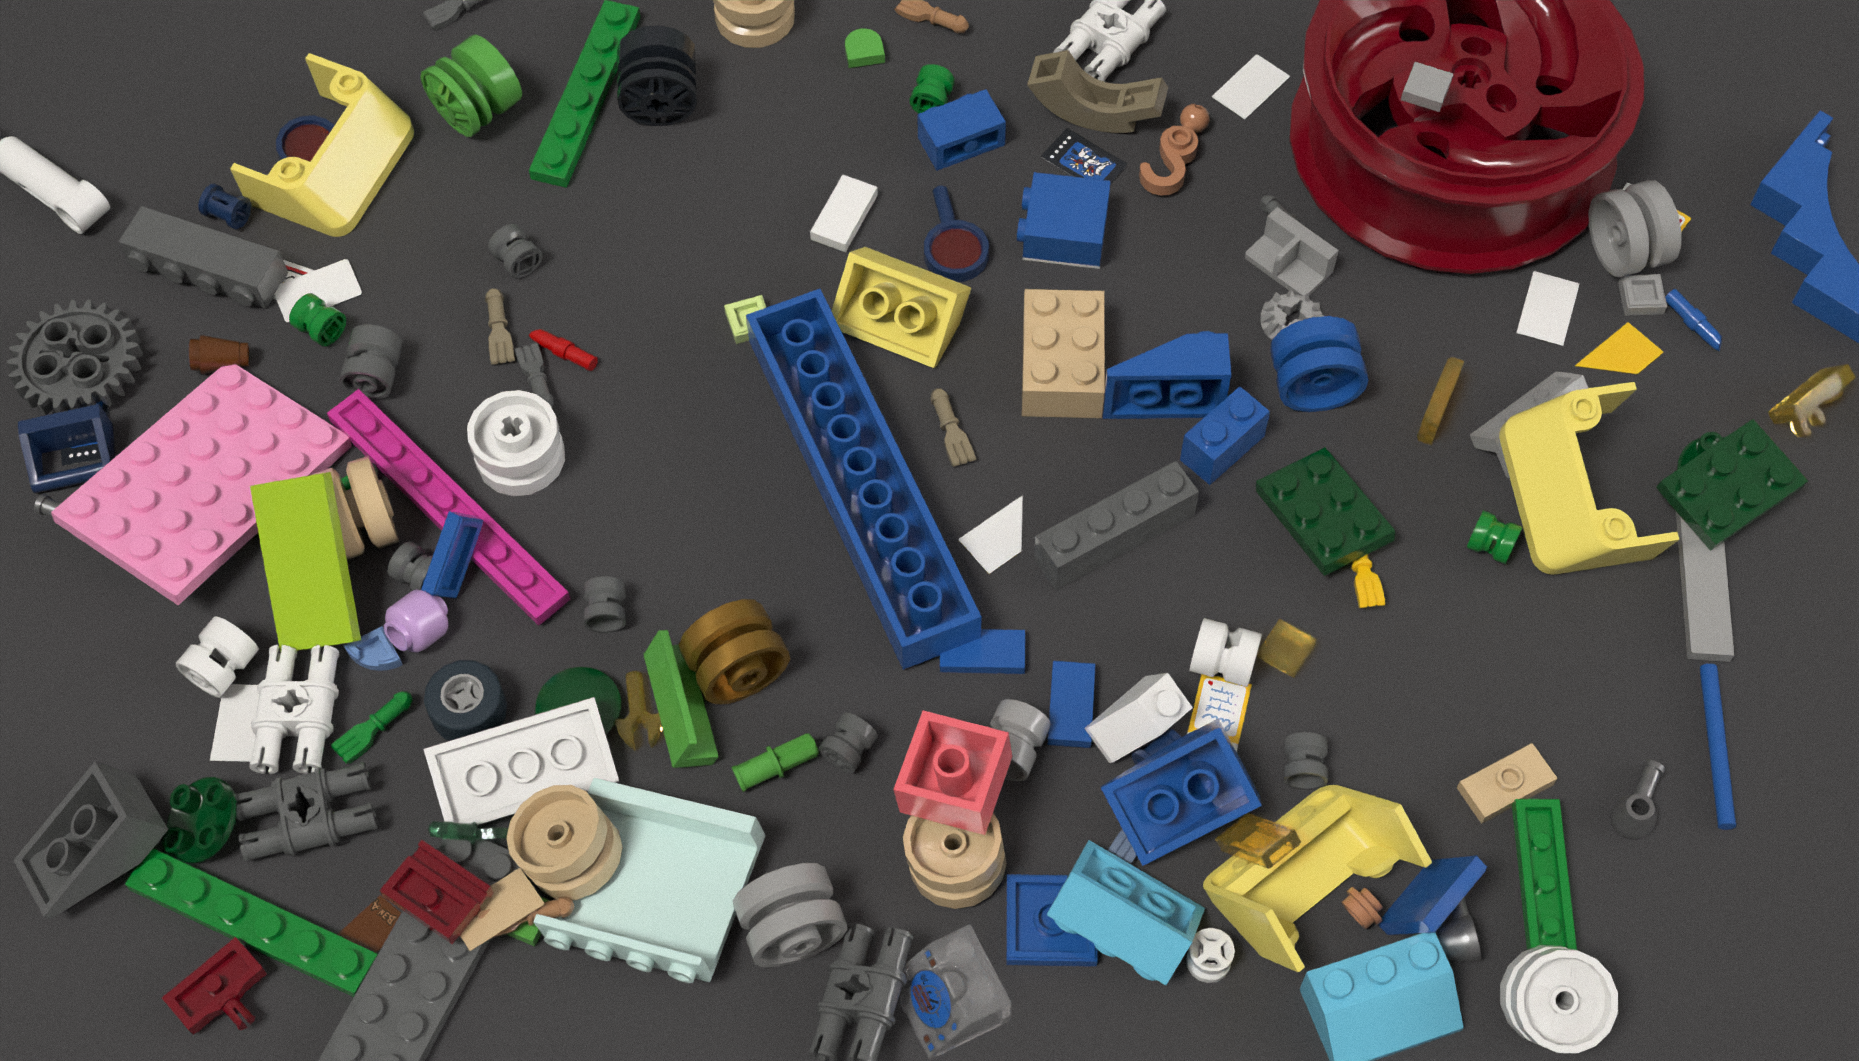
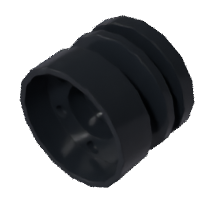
[617,25,697,126]

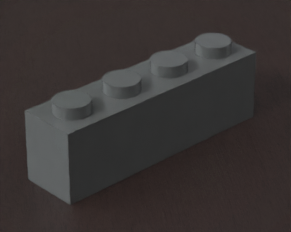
[118,206,288,309]
[1034,461,1199,591]

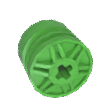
[420,34,522,137]

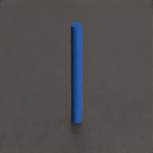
[1700,664,1736,830]

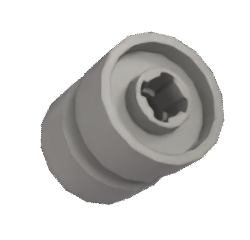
[990,699,1051,781]

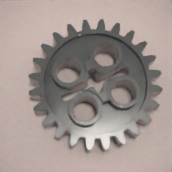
[7,299,143,415]

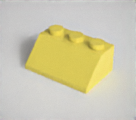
[832,247,971,368]

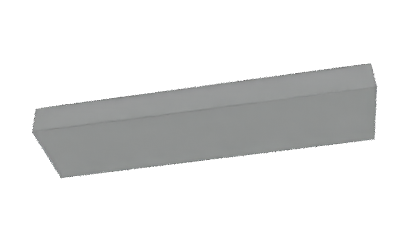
[1676,512,1734,662]

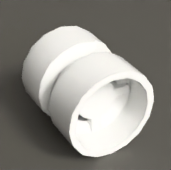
[176,617,259,698]
[1189,618,1262,687]

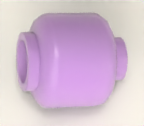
[384,589,448,653]

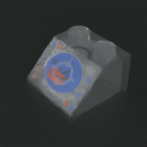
[898,924,1012,1060]

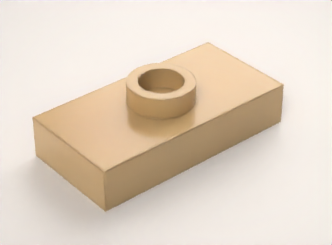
[1457,743,1557,824]

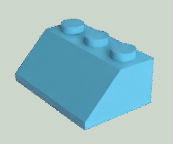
[1047,840,1205,985]
[1300,933,1464,1061]

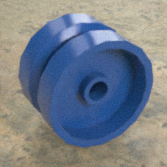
[1270,316,1369,412]

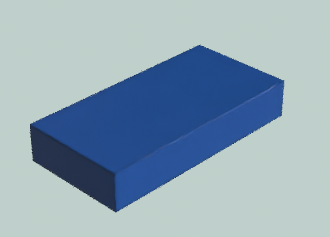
[421,511,484,598]
[940,629,1025,674]
[1047,661,1095,748]

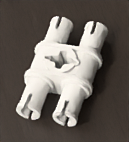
[1053,0,1166,82]
[249,645,339,774]

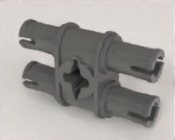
[235,762,378,862]
[808,923,914,1061]

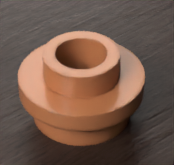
[1341,887,1383,929]

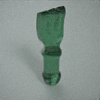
[428,821,509,844]

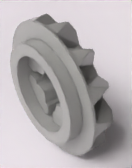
[1260,289,1324,340]

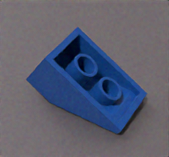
[1102,331,1231,419]
[1101,718,1262,866]

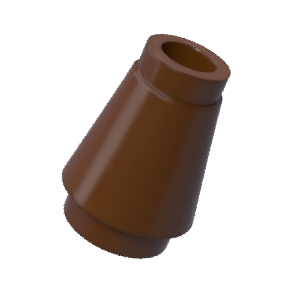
[189,335,249,375]

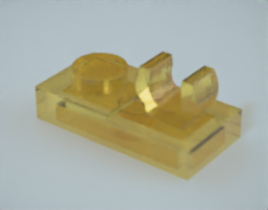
[1767,364,1856,437]

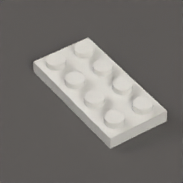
[424,697,619,834]

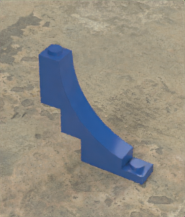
[1750,110,1859,343]

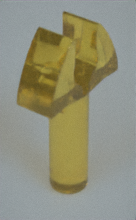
[615,671,663,751]

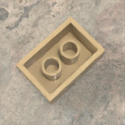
[1022,289,1105,418]

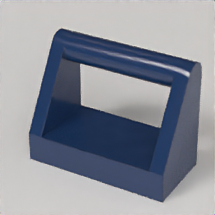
[18,404,115,494]

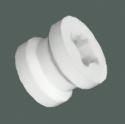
[1186,928,1235,983]

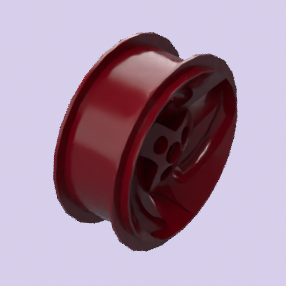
[1289,0,1644,274]

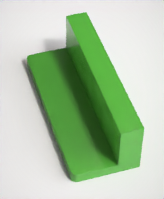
[644,630,719,768]

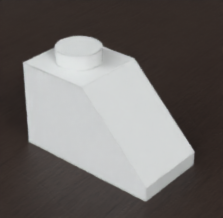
[1084,673,1193,763]

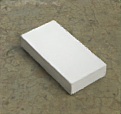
[810,175,878,252]

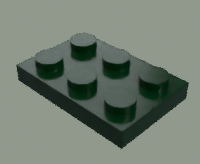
[1656,419,1808,551]
[1256,447,1395,576]

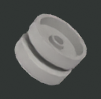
[1589,180,1681,277]
[733,863,847,968]

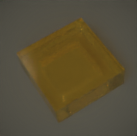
[1257,619,1317,678]

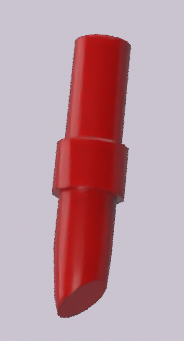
[529,329,598,371]

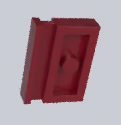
[379,840,494,945]

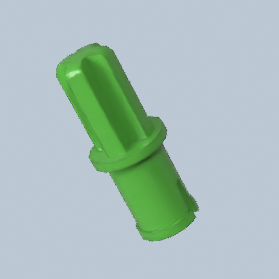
[731,733,819,792]

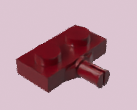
[162,937,267,1035]

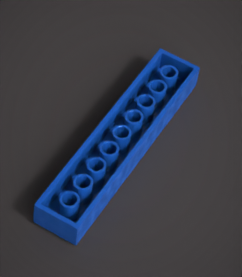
[746,289,982,670]

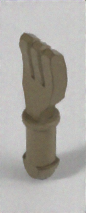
[485,288,515,365]
[930,388,976,467]

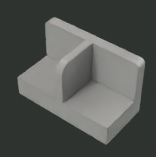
[1245,207,1339,296]

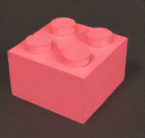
[893,711,1013,835]

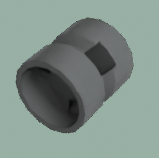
[339,324,403,400]

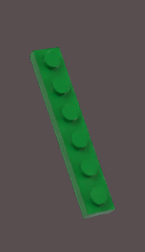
[529,0,641,188]
[125,848,378,997]

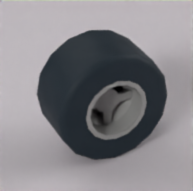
[424,660,507,741]

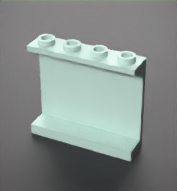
[533,778,766,983]

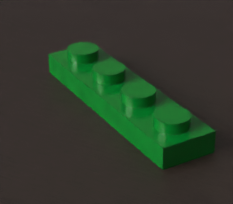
[1512,799,1577,950]

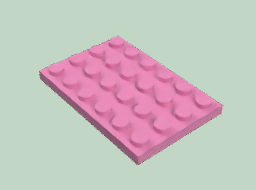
[51,364,352,605]

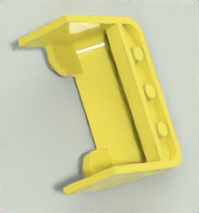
[230,53,414,237]
[1499,382,1679,575]
[1203,785,1432,972]

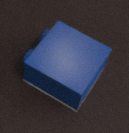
[1017,172,1111,269]

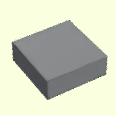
[1401,62,1453,112]
[1618,274,1667,316]

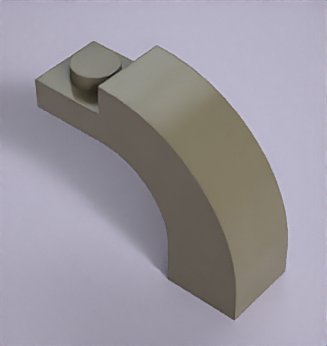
[1027,50,1168,133]

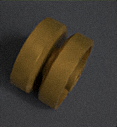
[679,599,790,704]

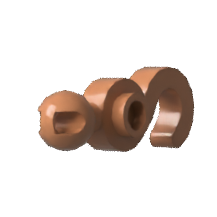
[1139,104,1210,196]

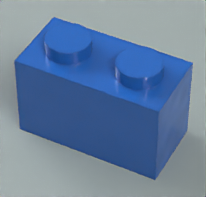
[917,89,1006,171]
[1180,387,1270,485]

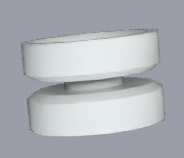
[467,390,565,496]
[1500,945,1618,1053]

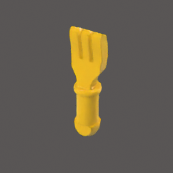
[1352,554,1385,608]

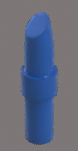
[1665,289,1722,351]

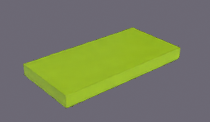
[250,472,361,653]

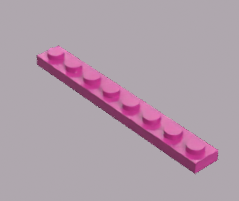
[327,389,571,626]

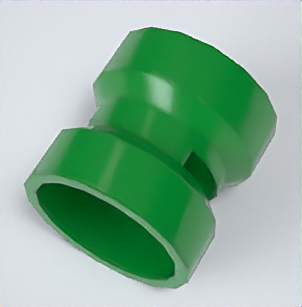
[909,64,955,114]
[289,293,346,347]
[1466,510,1523,565]

